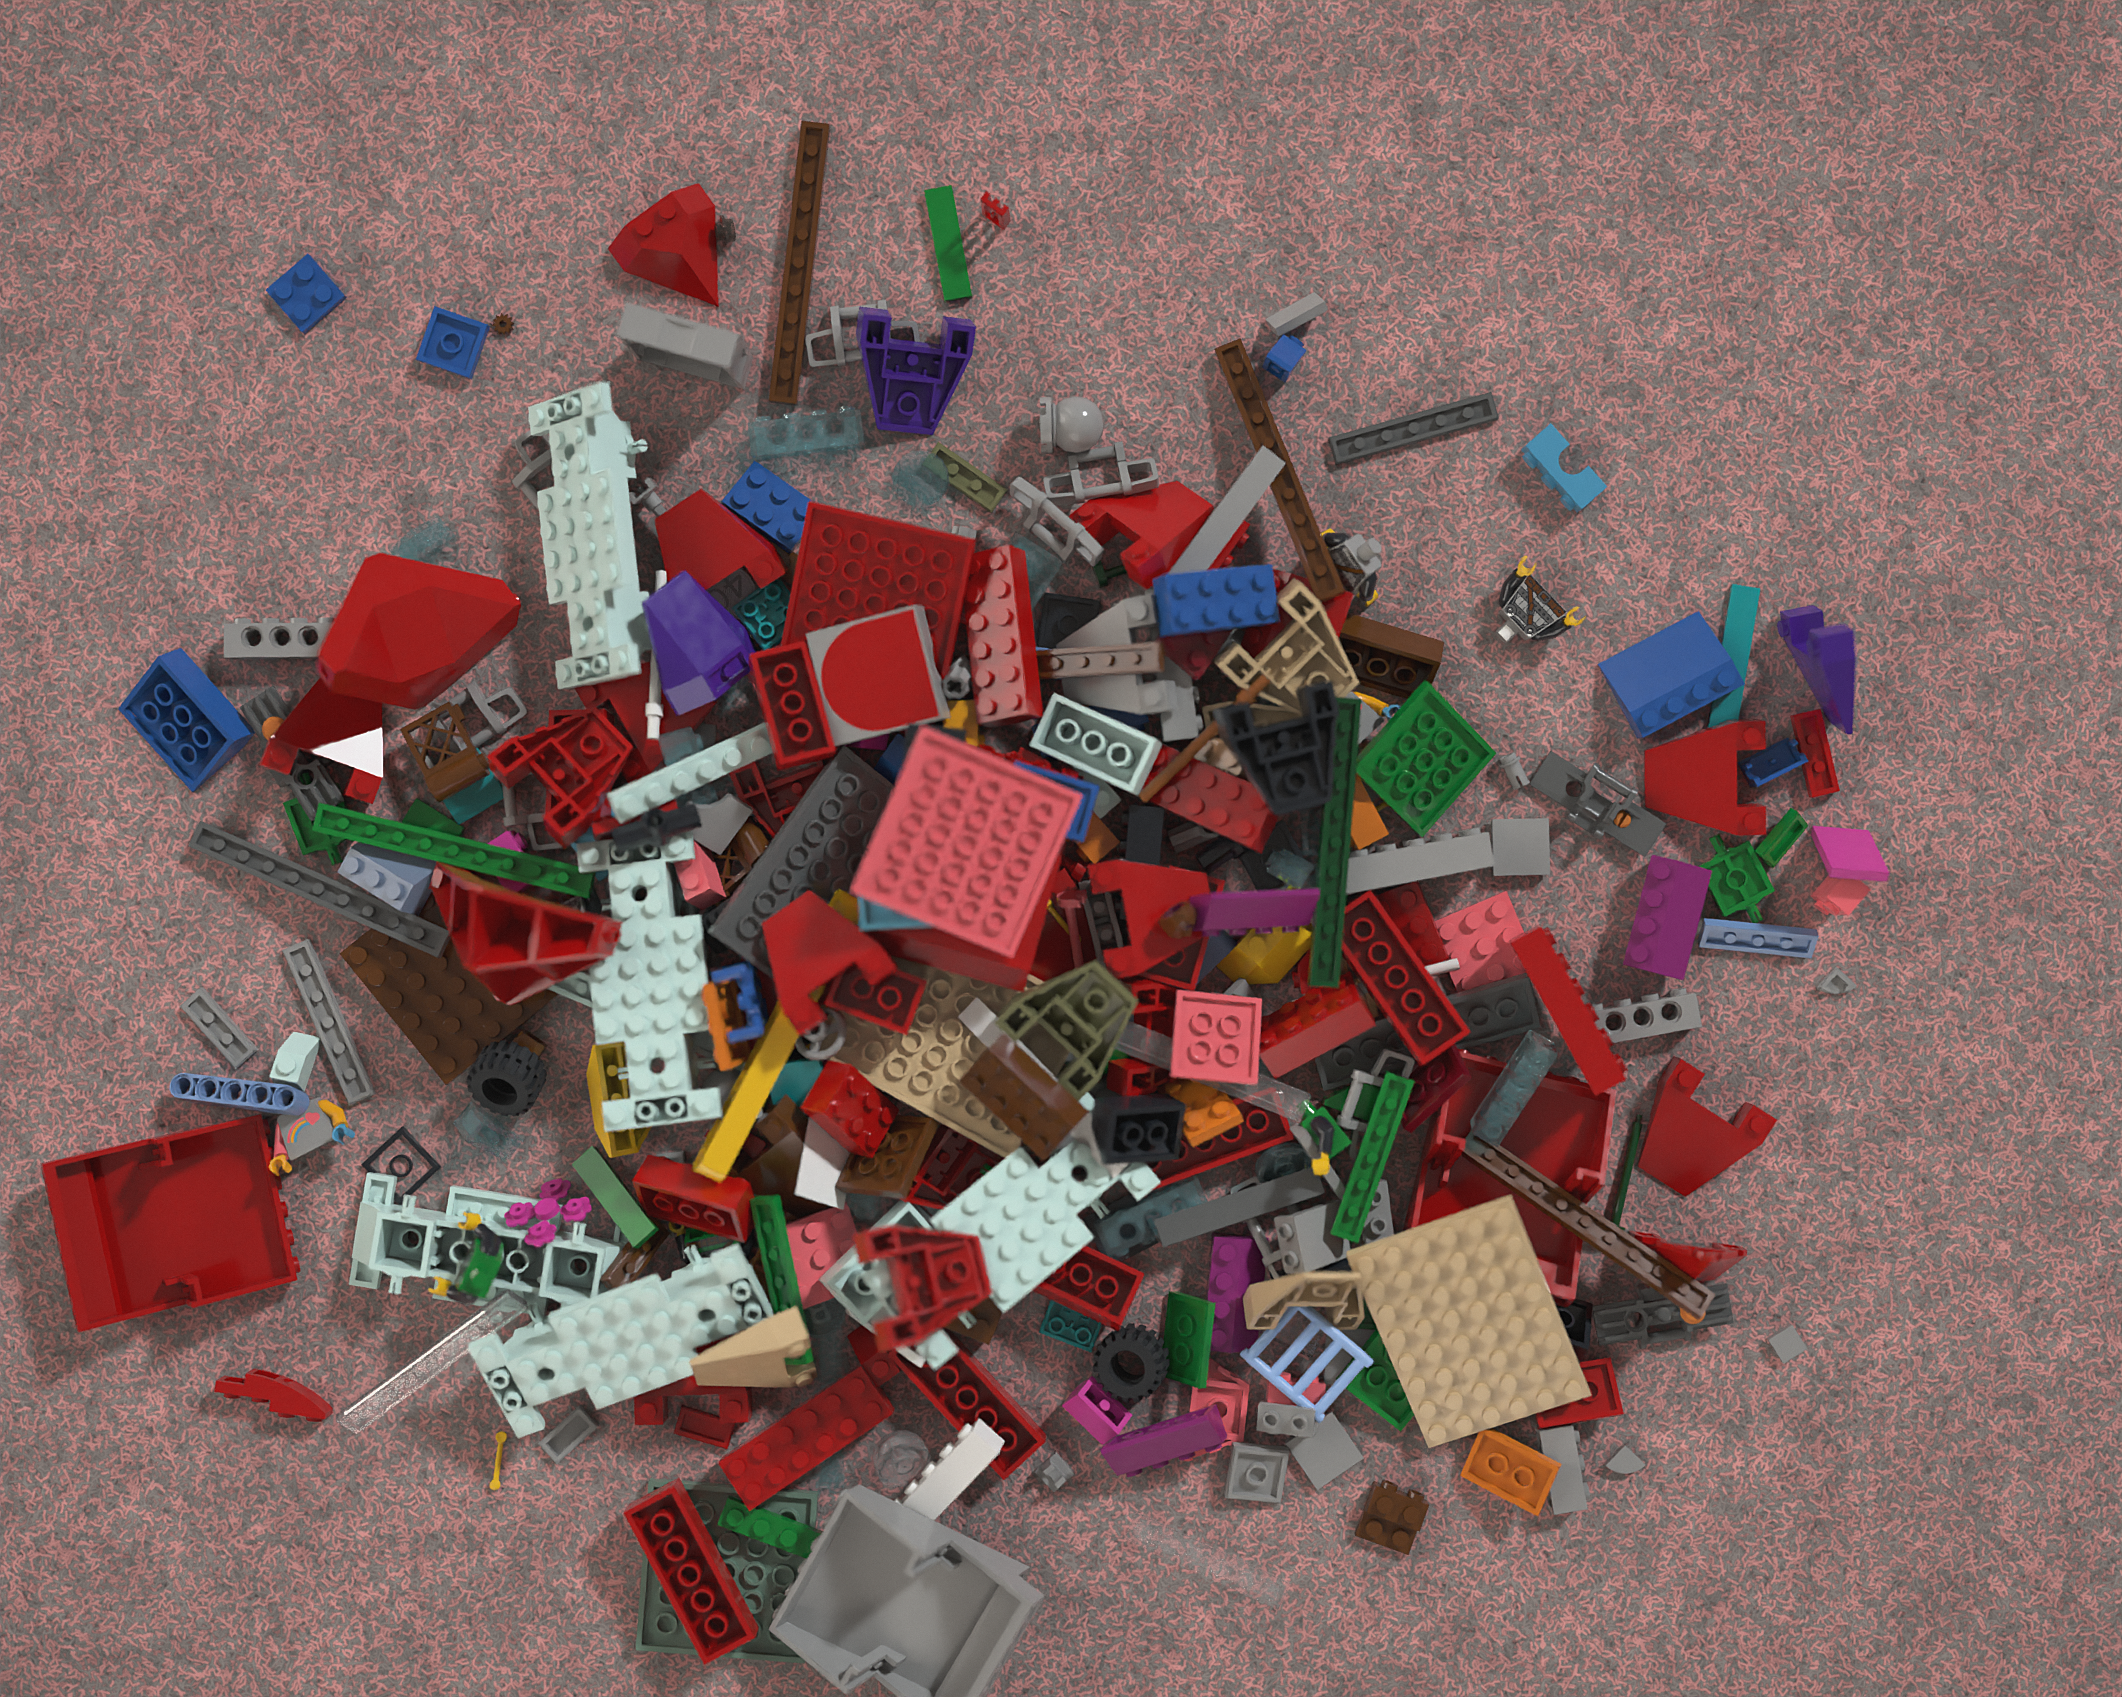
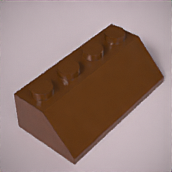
[1338,613,1444,699]

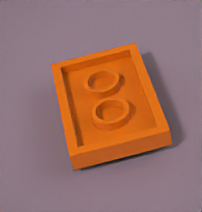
[702,978,751,1071]
[1157,1078,1243,1147]
[1460,1428,1562,1517]

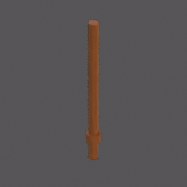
[1138,674,1271,803]

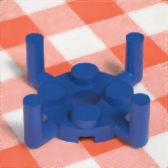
[712,960,770,1043]

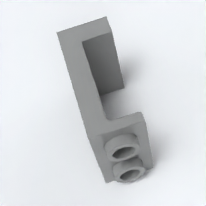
[1274,1200,1351,1273]

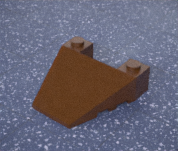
[726,1094,828,1218]

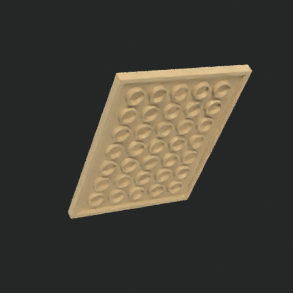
[819,955,1070,1158]
[1346,1195,1591,1448]

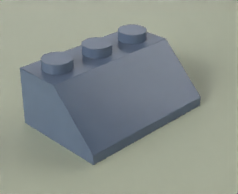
[337,842,437,916]

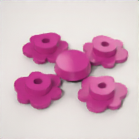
[504,1178,592,1247]

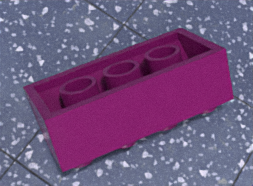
[1623,855,1713,981]
[1190,889,1320,936]
[1205,1232,1269,1353]
[1100,1404,1228,1477]

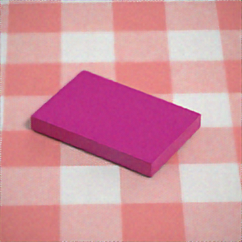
[1811,826,1890,882]

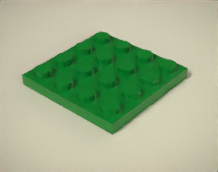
[1356,680,1496,837]

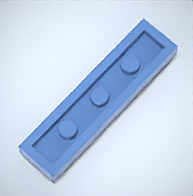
[1698,918,1819,958]

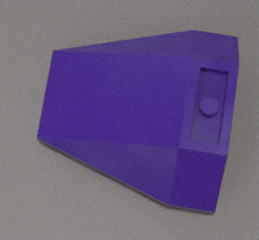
[642,571,758,715]

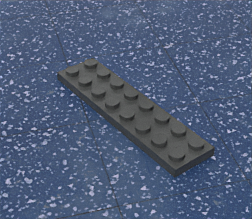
[1314,973,1540,1091]

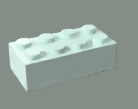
[1030,693,1162,796]

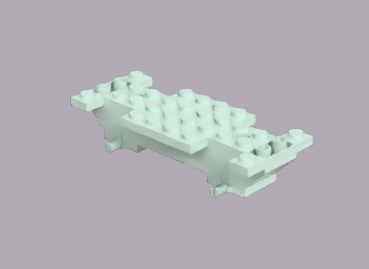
[528,382,652,689]
[577,830,722,1131]
[861,1092,1160,1369]
[349,1172,638,1316]
[468,1244,773,1438]

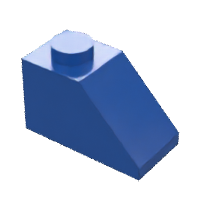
[1262,334,1306,383]
[874,733,906,786]

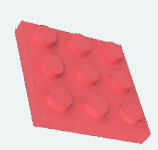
[1435,891,1527,993]
[1170,990,1262,1086]
[786,1202,857,1310]

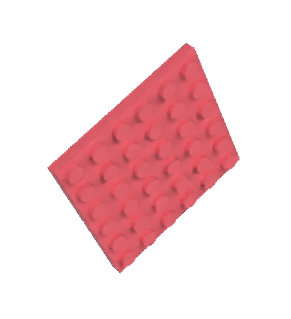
[850,726,1083,957]

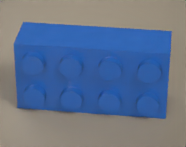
[1153,564,1280,637]

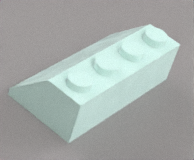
[818,1200,935,1325]

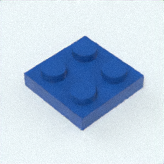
[266,254,347,334]
[416,306,490,380]

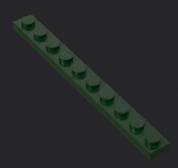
[1308,697,1362,988]

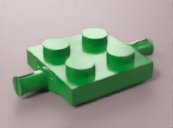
[283,772,348,866]
[1698,833,1775,923]

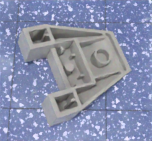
[1056,594,1179,715]

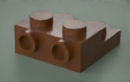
[1354,1480,1429,1555]

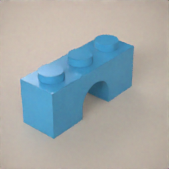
[1521,423,1607,513]

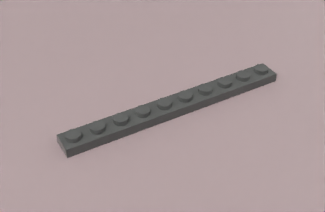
[188,821,451,958]

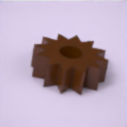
[492,313,515,335]

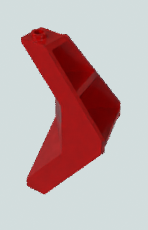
[317,553,521,710]
[429,861,623,1005]

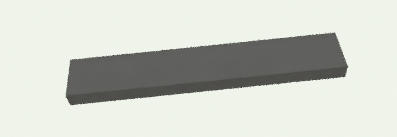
[1328,392,1499,466]
[1154,1167,1325,1248]

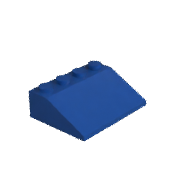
[1598,611,1745,739]
[118,648,255,792]

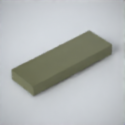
[922,442,1008,514]

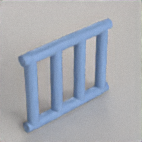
[1240,1306,1374,1423]

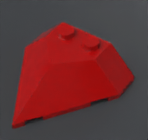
[608,183,719,307]
[1628,1231,1747,1283]

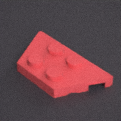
[1184,1357,1250,1462]

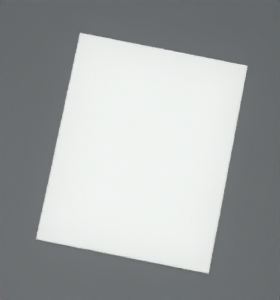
[795,1117,850,1210]

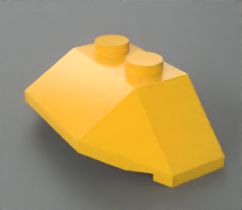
[1216,882,1312,984]
[586,1042,652,1158]

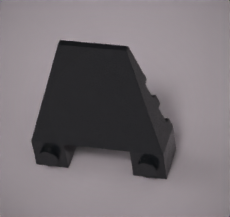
[1213,680,1339,816]

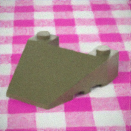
[994,960,1138,1101]

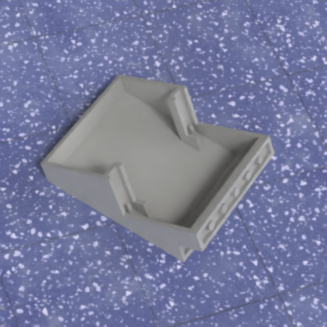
[768,1485,1045,1697]

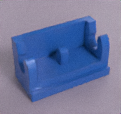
[1737,737,1808,788]

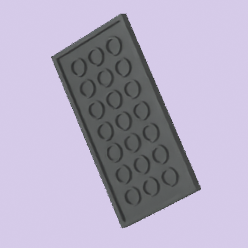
[708,745,895,981]

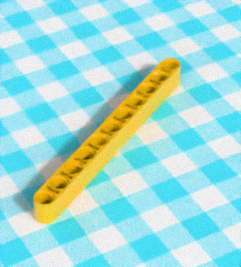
[693,889,860,1182]

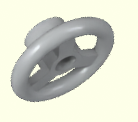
[795,1004,847,1060]

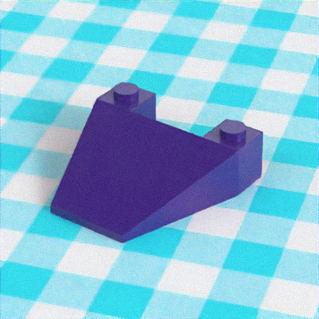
[856,306,976,435]
[1777,605,1856,735]

